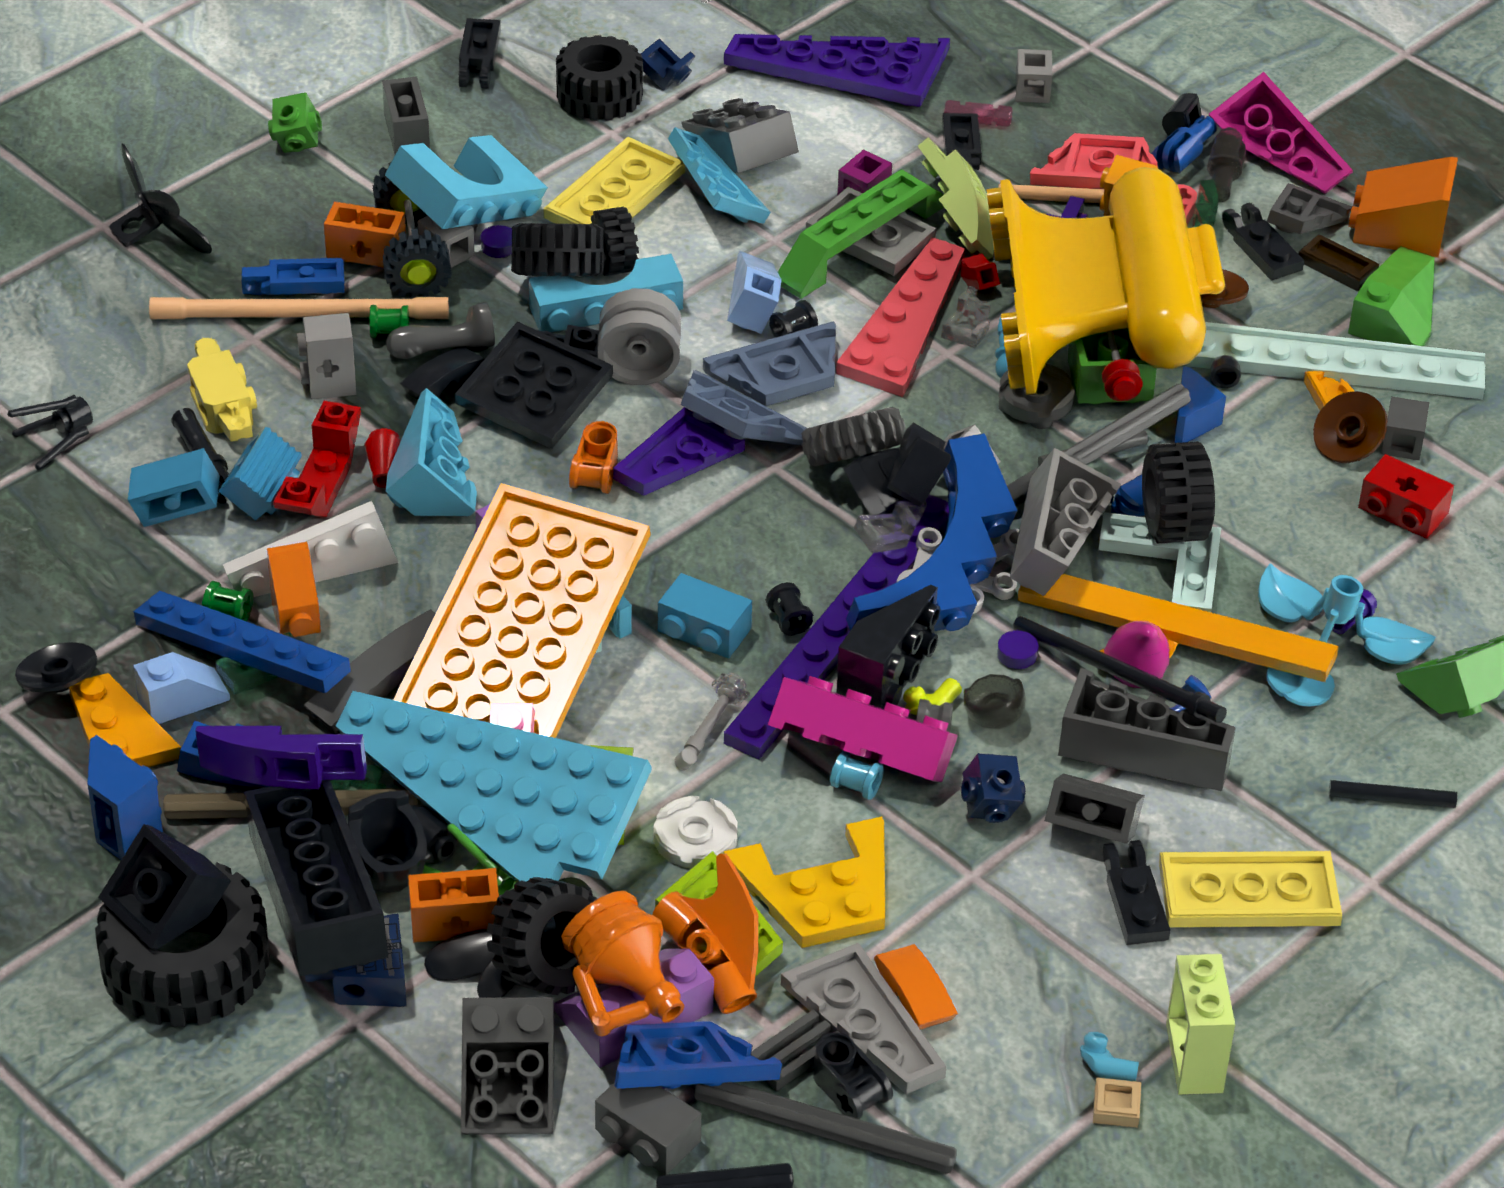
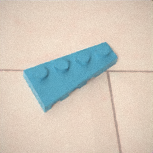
[668,127,771,224]

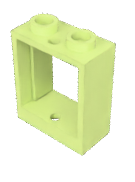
[1166,954,1235,1095]

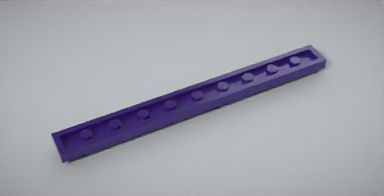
[723,494,949,759]

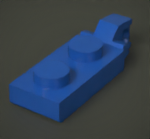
[241,258,345,295]

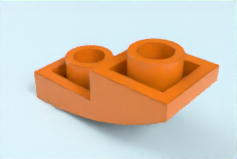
[874,944,958,1030]

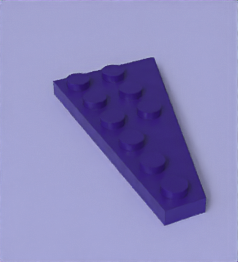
[724,34,950,107]

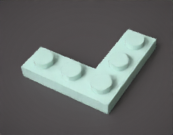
[1098,512,1221,612]

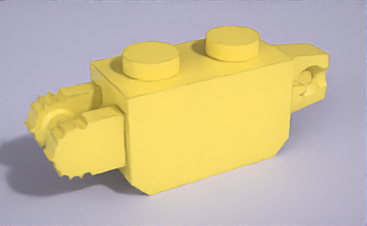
[187,337,257,442]

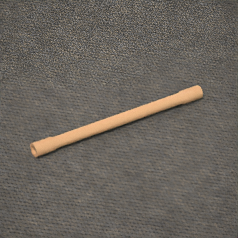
[149,297,449,320]

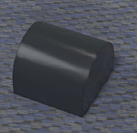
[1162,93,1202,136]

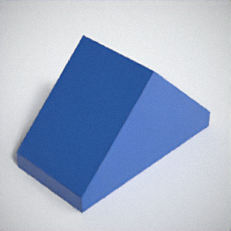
[1174,366,1226,443]

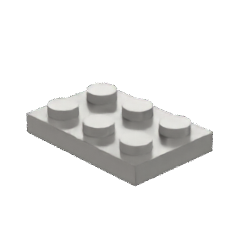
[806,187,936,276]

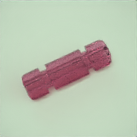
[944,100,1013,127]

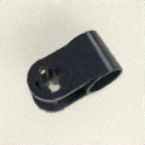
[813,1033,893,1119]

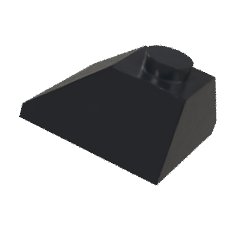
[98,824,231,950]

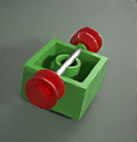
[1067,328,1157,404]

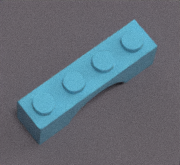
[529,254,683,332]

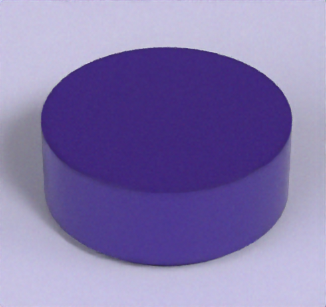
[480,225,512,258]
[997,630,1039,669]

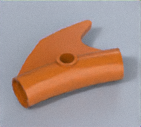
[652,854,758,1014]

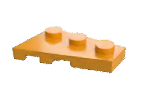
[68,673,181,767]

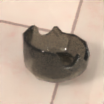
[964,674,1026,730]

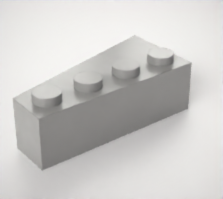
[1010,448,1121,596]

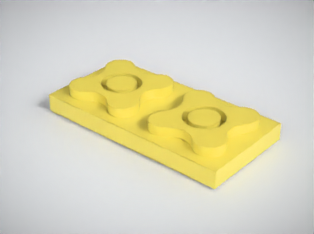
[543,137,685,224]
[1159,851,1342,927]

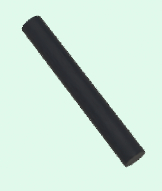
[1329,780,1457,808]

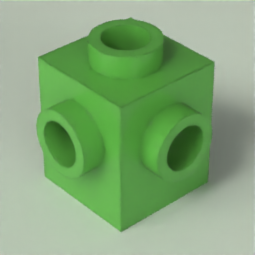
[268,92,322,153]

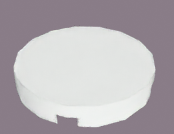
[653,796,738,868]

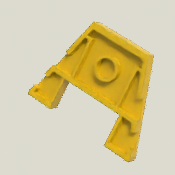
[724,816,885,948]

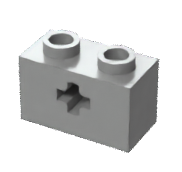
[297,313,356,399]

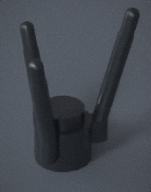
[7,395,93,470]

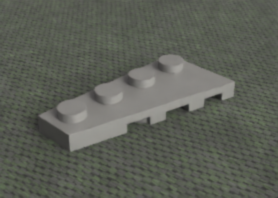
[781,943,946,1094]

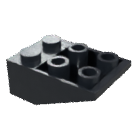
[836,585,941,709]

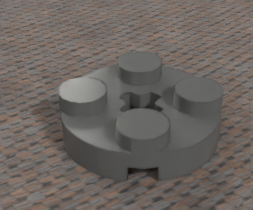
[999,364,1075,429]

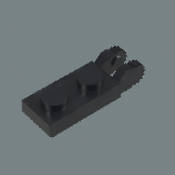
[458,18,501,89]
[1221,202,1304,281]
[1103,840,1170,945]

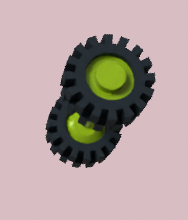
[373,162,452,299]

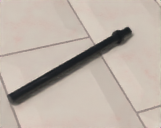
[1013,616,1227,723]

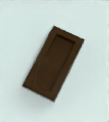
[1298,234,1379,291]

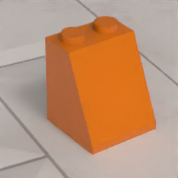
[1348,157,1458,258]

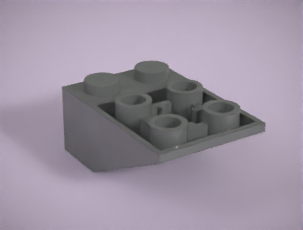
[681,98,799,173]
[461,997,554,1134]

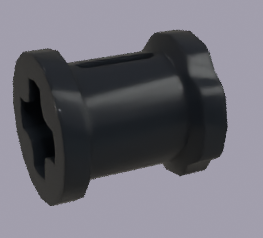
[769,300,818,338]
[765,582,814,636]

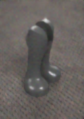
[386,302,495,359]

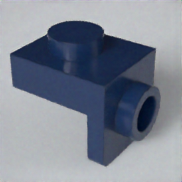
[641,39,696,91]

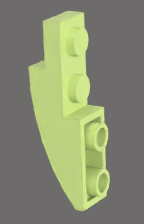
[918,137,994,260]

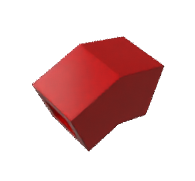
[961,253,1000,290]

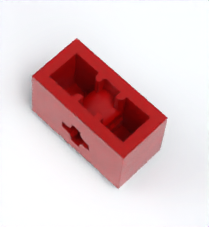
[1358,454,1454,539]

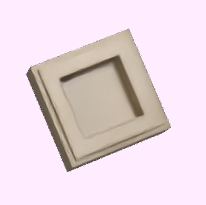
[1093,1077,1141,1128]

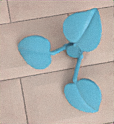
[1258,563,1436,707]

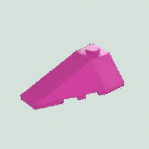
[1209,72,1353,194]

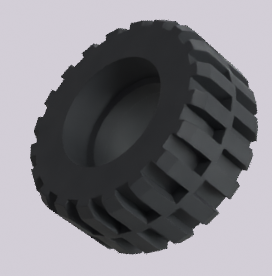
[95,862,270,1027]

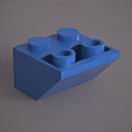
[87,735,163,860]

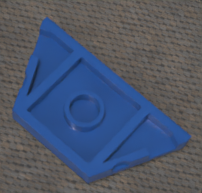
[614,1021,782,1089]

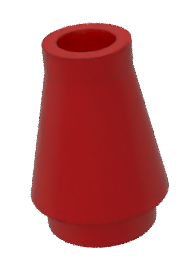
[364,428,401,488]

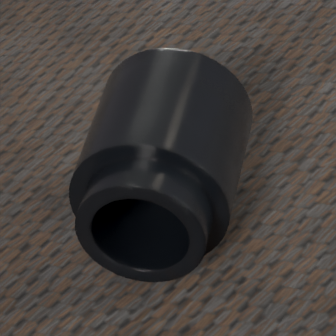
[411,805,457,864]

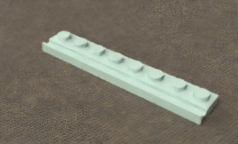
[1183,322,1485,400]

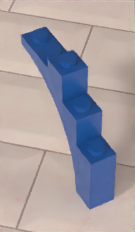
[846,433,1017,631]

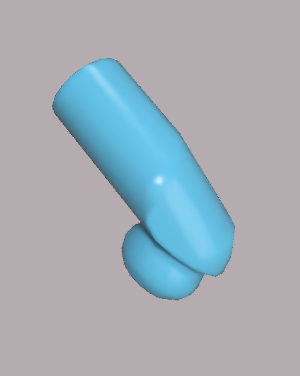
[1080,1032,1139,1081]

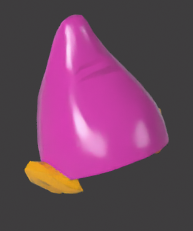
[1099,621,1179,688]

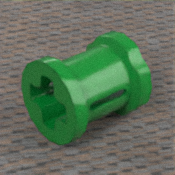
[370,305,409,338]
[202,581,254,622]

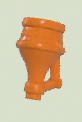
[561,891,685,1037]

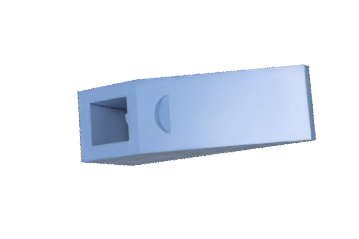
[727,251,782,334]

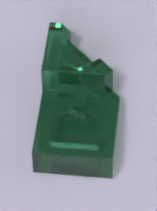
[1192,179,1218,230]

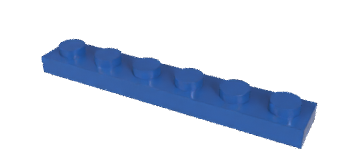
[133,591,351,693]

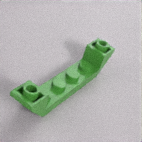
[778,169,944,299]

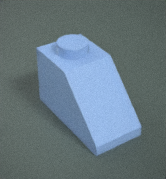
[133,652,230,724]

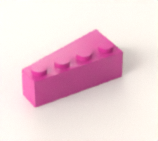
[768,676,958,782]

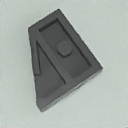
[1266,183,1352,234]

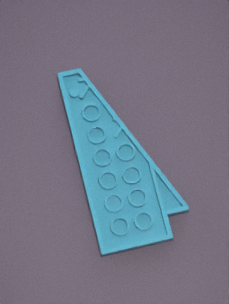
[336,691,652,883]

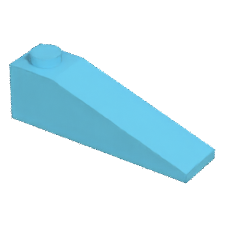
[385,388,477,516]

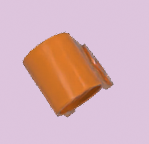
[569,421,618,494]

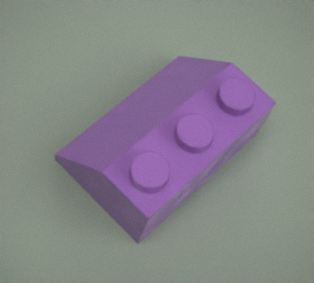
[554,949,714,1068]

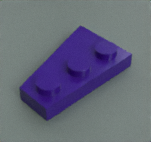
[613,407,745,496]

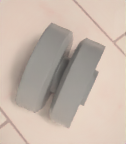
[598,288,681,385]

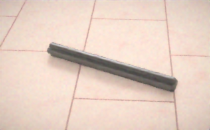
[1007,384,1191,507]
[694,1082,957,1174]

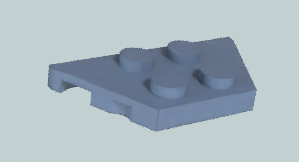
[703,321,836,406]
[681,370,807,445]

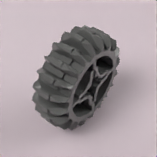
[801,407,906,466]

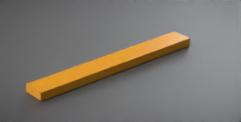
[1018,574,1338,682]

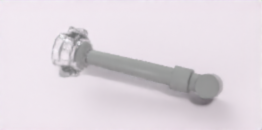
[675,673,750,770]

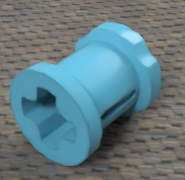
[830,751,884,800]

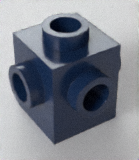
[961,753,1026,823]

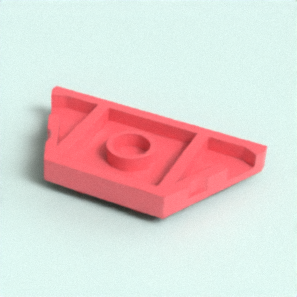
[1030,133,1158,189]

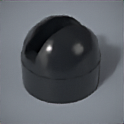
[1210,355,1241,388]

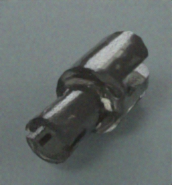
[1207,127,1246,202]

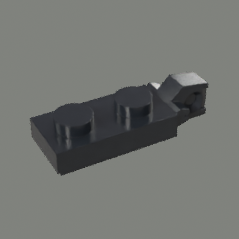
[942,113,982,170]

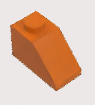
[267,542,321,638]

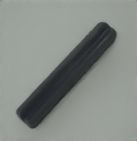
[656,1163,794,1188]

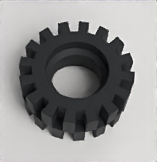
[591,206,639,276]

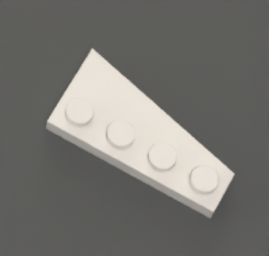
[223,501,398,597]

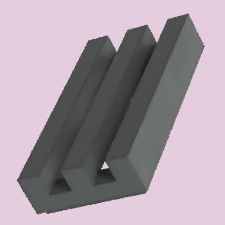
[751,1009,840,1092]

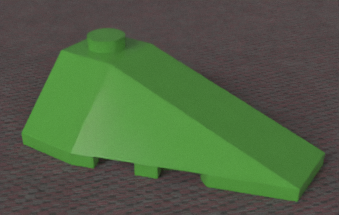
[1348,246,1435,346]
[1396,635,1504,718]

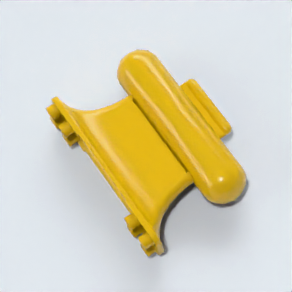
[986,167,1225,395]

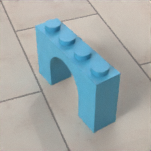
[385,135,548,229]

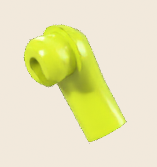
[903,678,962,715]

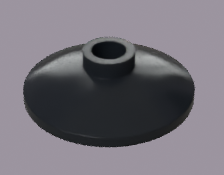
[15,642,98,693]

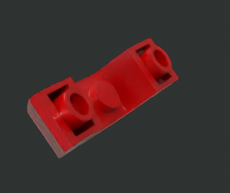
[273,400,361,518]

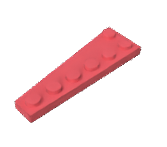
[836,237,965,397]

